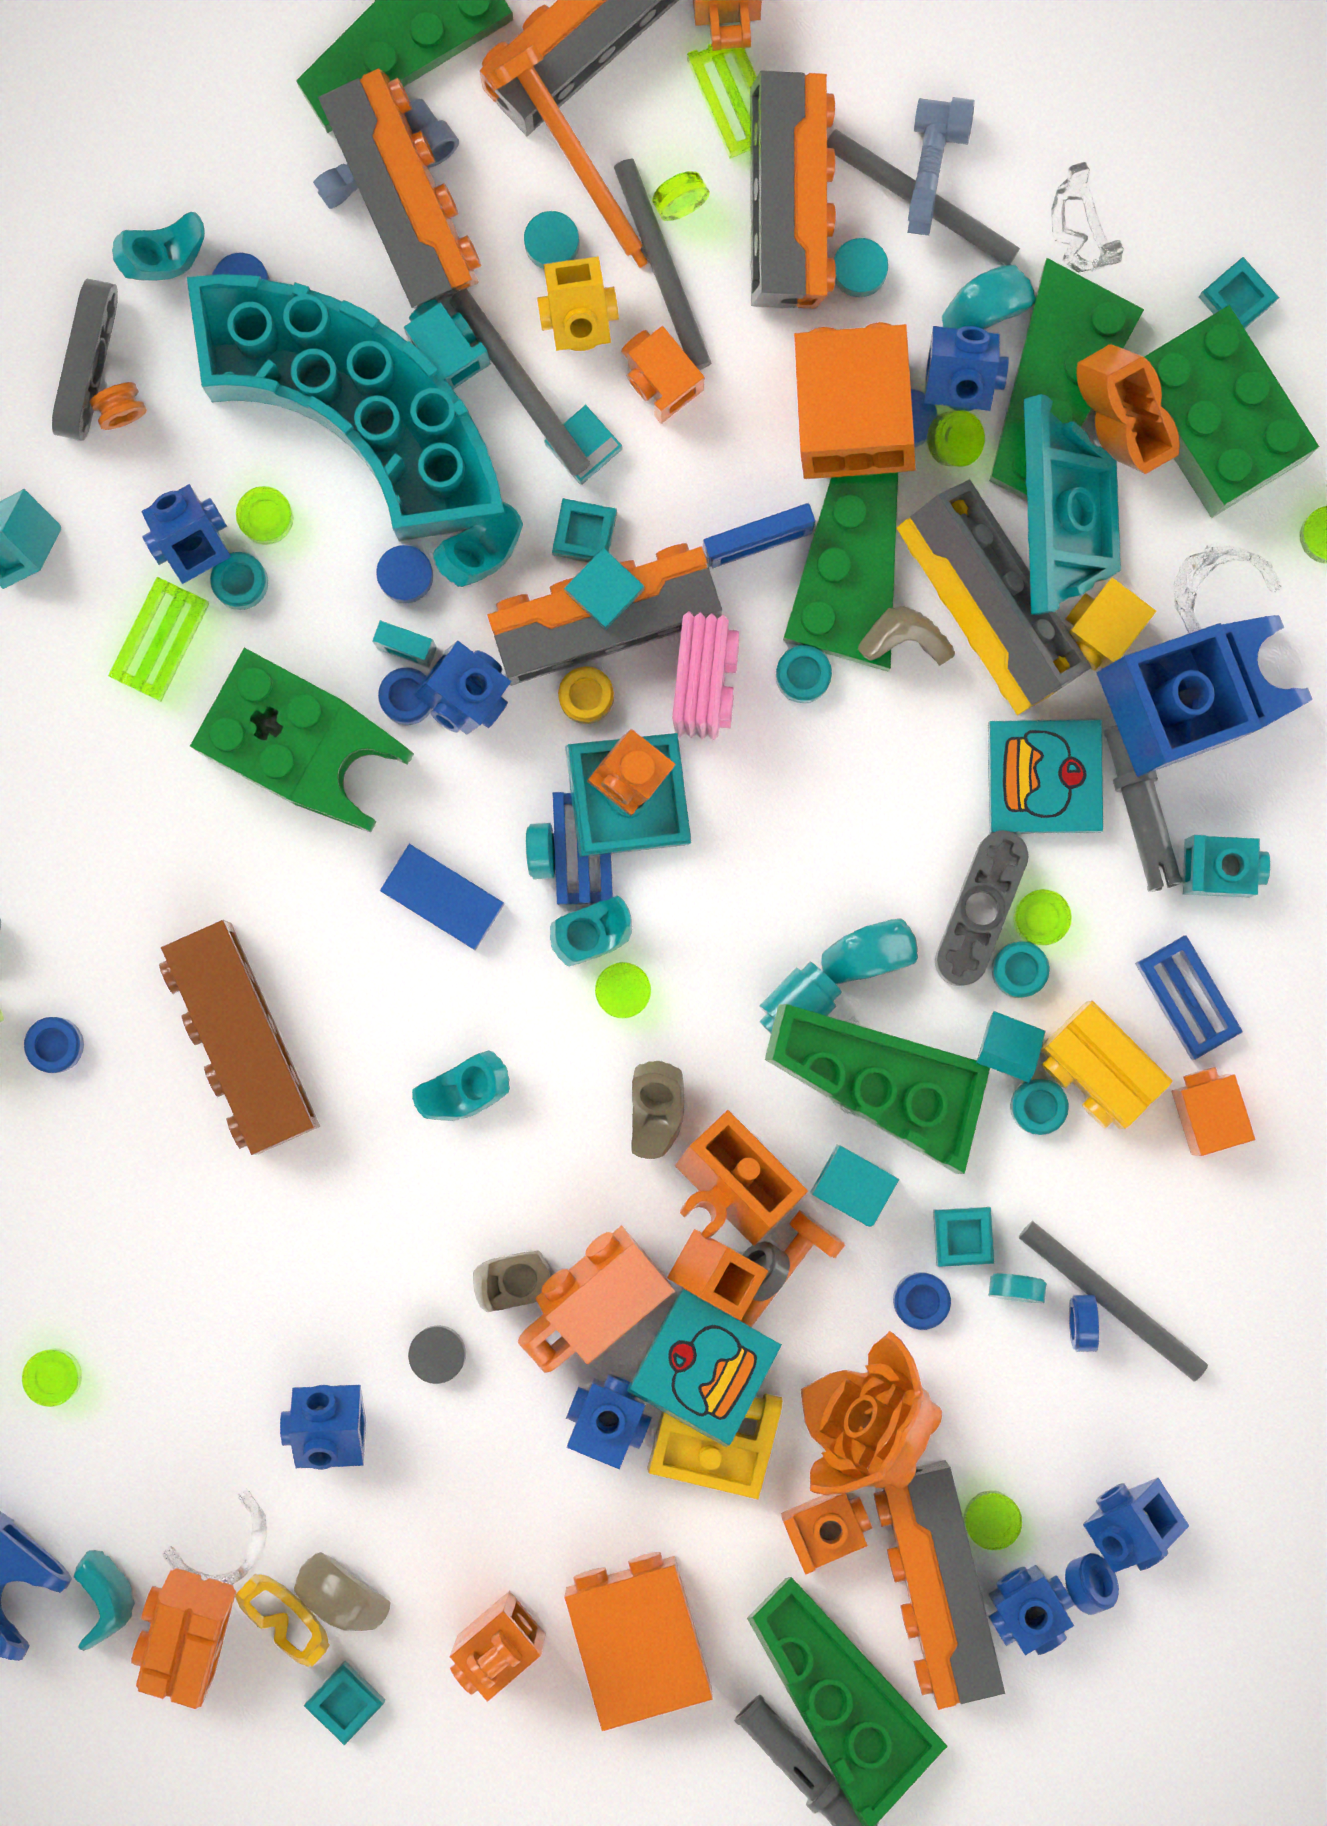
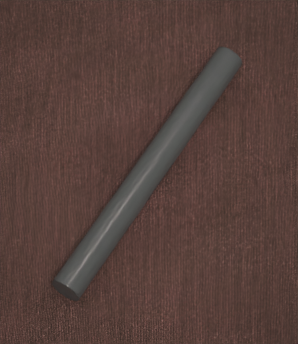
[827,129,1021,265]
[614,158,712,370]
[449,289,590,476]
[1018,1220,1208,1382]

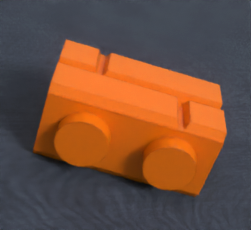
[131,1568,236,1709]

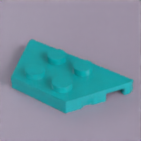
[1024,394,1121,615]

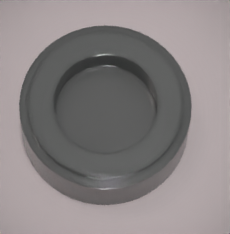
[743,1241,790,1301]
[408,1325,466,1384]

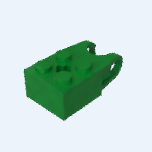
[189,647,414,832]

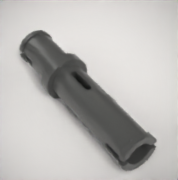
[1103,725,1184,892]
[734,1695,879,1826]

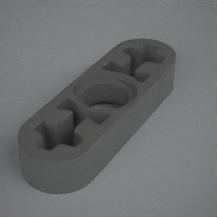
[52,278,118,441]
[935,830,1029,986]

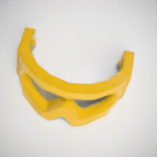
[235,1573,330,1667]

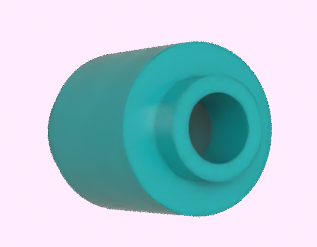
[759,961,842,1034]

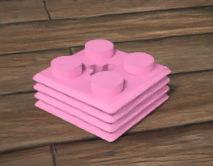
[672,611,739,741]

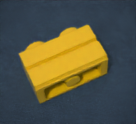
[1041,1000,1173,1129]

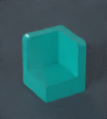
[0,489,61,589]
[810,1144,900,1227]

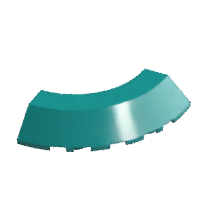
[187,274,505,541]

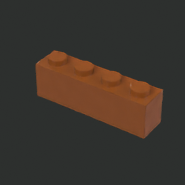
[159,920,320,1155]

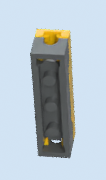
[896,479,1092,716]

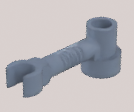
[907,97,975,236]
[313,99,459,209]

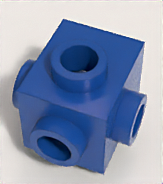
[924,326,1009,412]
[141,484,231,585]
[413,640,512,735]
[565,1374,652,1470]
[280,1385,366,1470]
[1083,1477,1189,1573]
[988,1565,1075,1656]

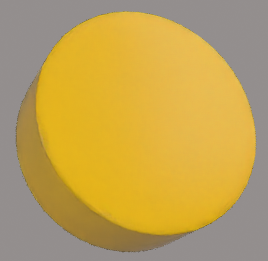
[558,666,614,724]

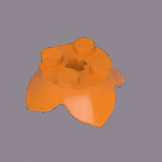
[801,1331,942,1495]

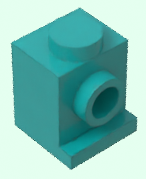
[404,300,491,389]
[1182,834,1270,898]

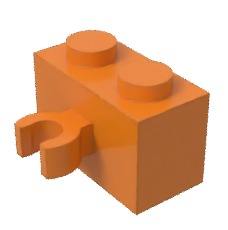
[675,1110,808,1246]

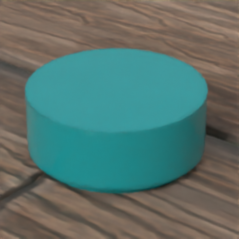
[524,211,580,269]
[834,238,888,298]
[210,552,268,610]
[775,645,832,703]
[526,823,555,880]
[991,941,1050,998]
[1010,1079,1069,1135]
[988,1273,1047,1303]

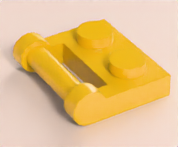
[647,1393,783,1500]

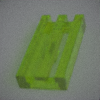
[687,43,757,159]
[108,577,210,702]

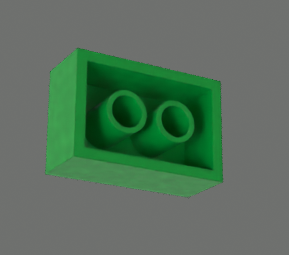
[1144,305,1320,518]

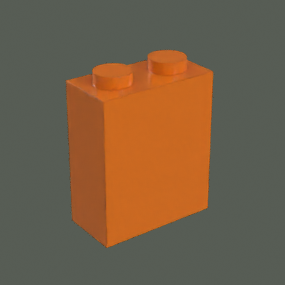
[794,322,916,479]
[564,1552,713,1731]

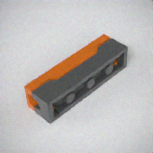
[479,0,679,137]
[318,68,482,309]
[750,70,836,309]
[487,543,722,686]
[873,1460,1006,1710]

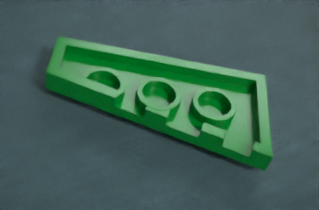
[296,0,514,133]
[989,258,1145,501]
[783,472,898,672]
[764,1004,990,1174]
[747,1577,948,1826]

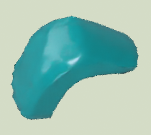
[112,212,205,281]
[941,264,1036,329]
[433,502,523,587]
[550,896,632,967]
[821,918,918,984]
[412,1050,510,1121]
[73,1550,135,1651]

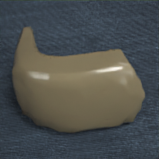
[858,605,955,666]
[631,1061,684,1159]
[473,1250,552,1312]
[294,1552,391,1631]

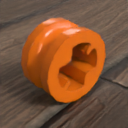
[89,382,147,430]

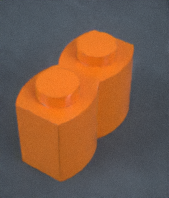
[1077,344,1180,474]

